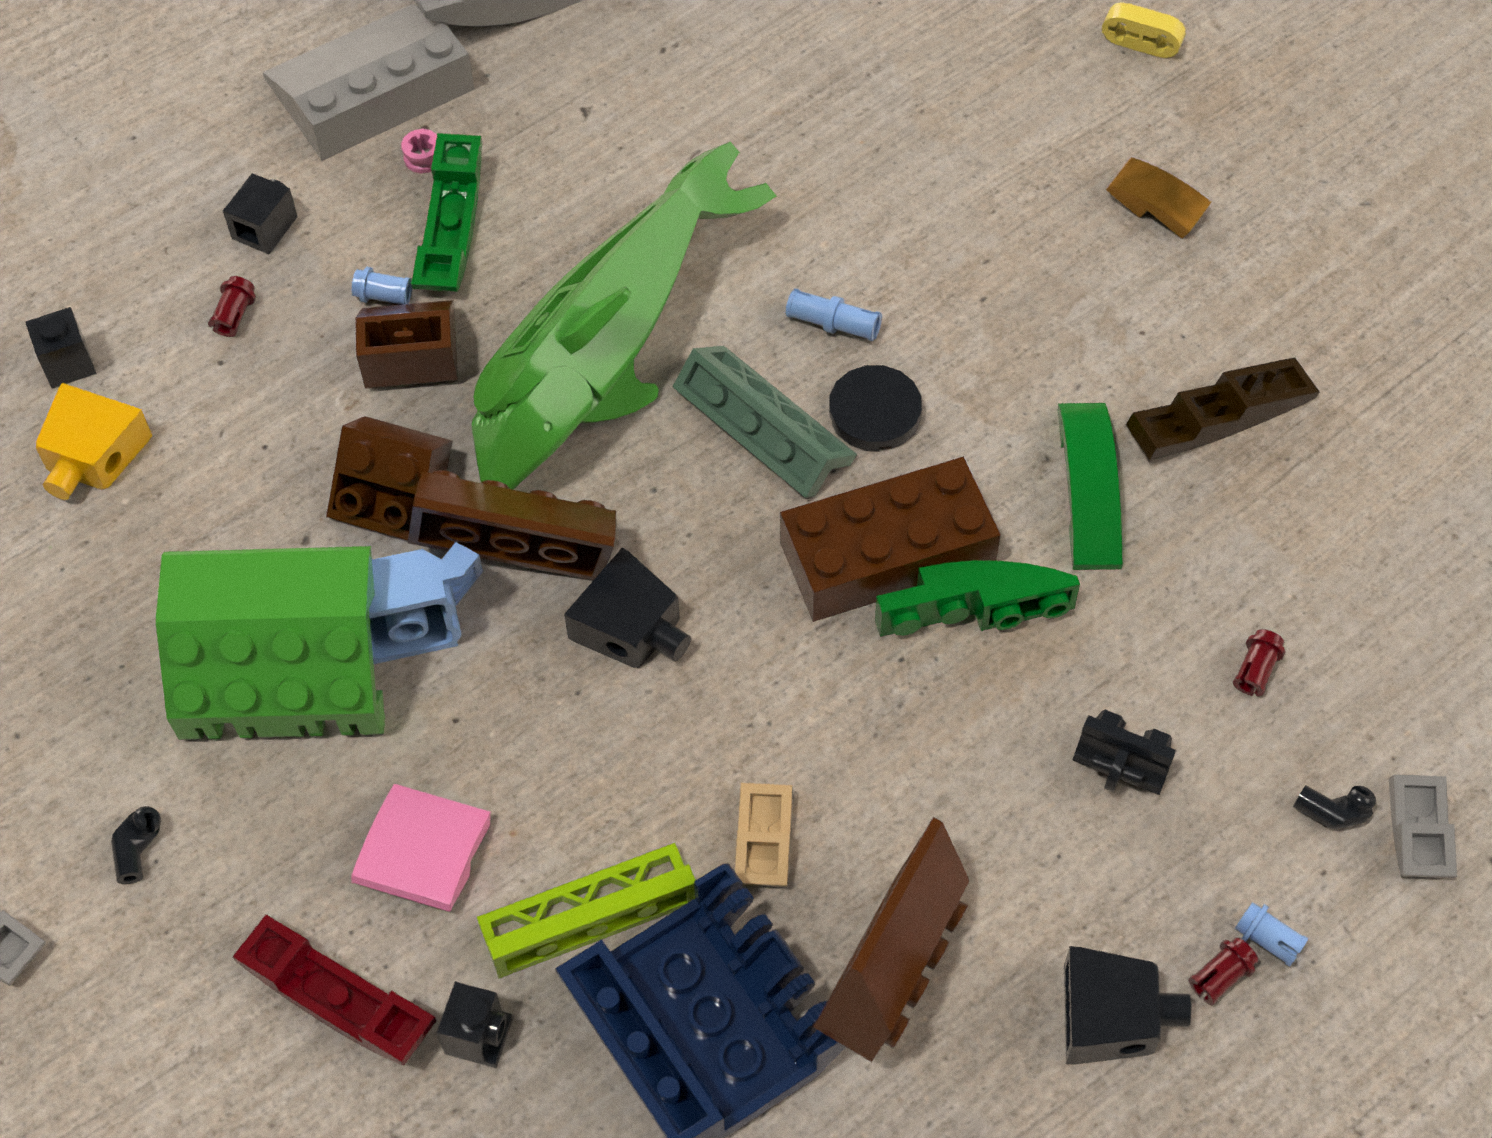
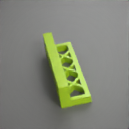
[477,843,696,979]

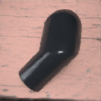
[111,806,161,884]

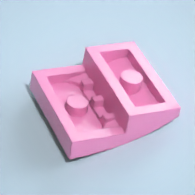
[351,784,491,912]

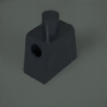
[564,547,691,668]
[1064,946,1191,1065]

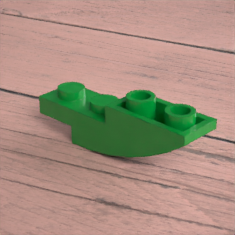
[875,560,1080,637]

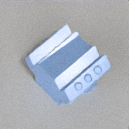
[369,542,483,664]

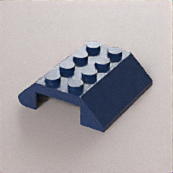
[555,863,846,1138]

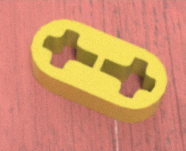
[1102,3,1186,58]

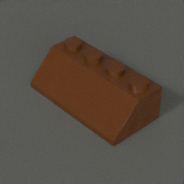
[408,470,616,580]
[813,817,970,1062]

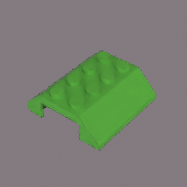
[155,546,385,740]

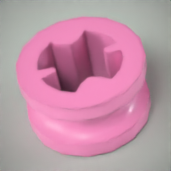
[401,129,437,173]

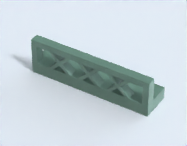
[672,346,857,498]

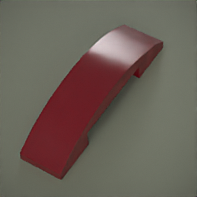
[232,914,437,1066]

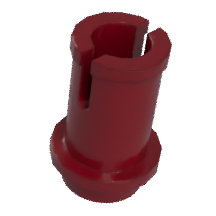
[208,276,256,337]
[1233,629,1286,697]
[1188,937,1259,1005]

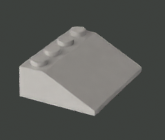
[263,4,474,161]

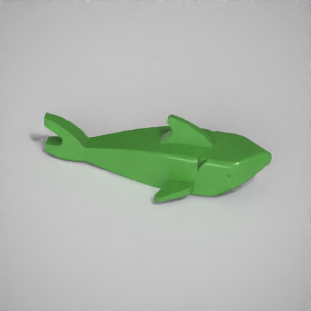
[471,142,777,490]

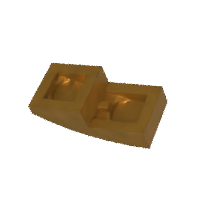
[1106,157,1211,239]

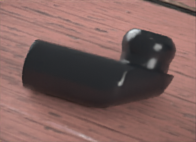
[1293,785,1376,829]

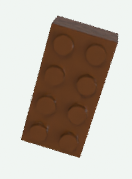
[780,456,1001,622]

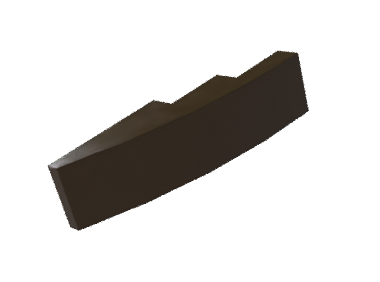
[1126,357,1320,461]

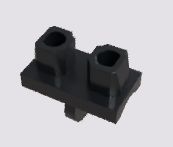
[1072,709,1176,795]

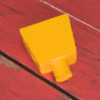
[36,383,152,500]

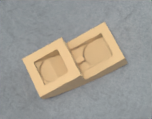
[735,783,793,887]

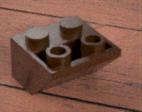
[355,300,458,388]
[326,416,453,541]

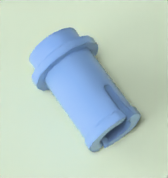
[351,266,412,305]
[1234,902,1309,967]

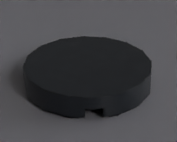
[829,365,922,451]

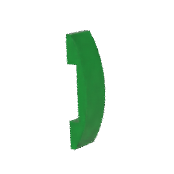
[411,133,482,292]
[1057,403,1123,570]

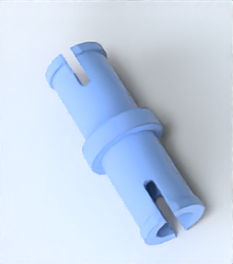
[786,288,882,341]

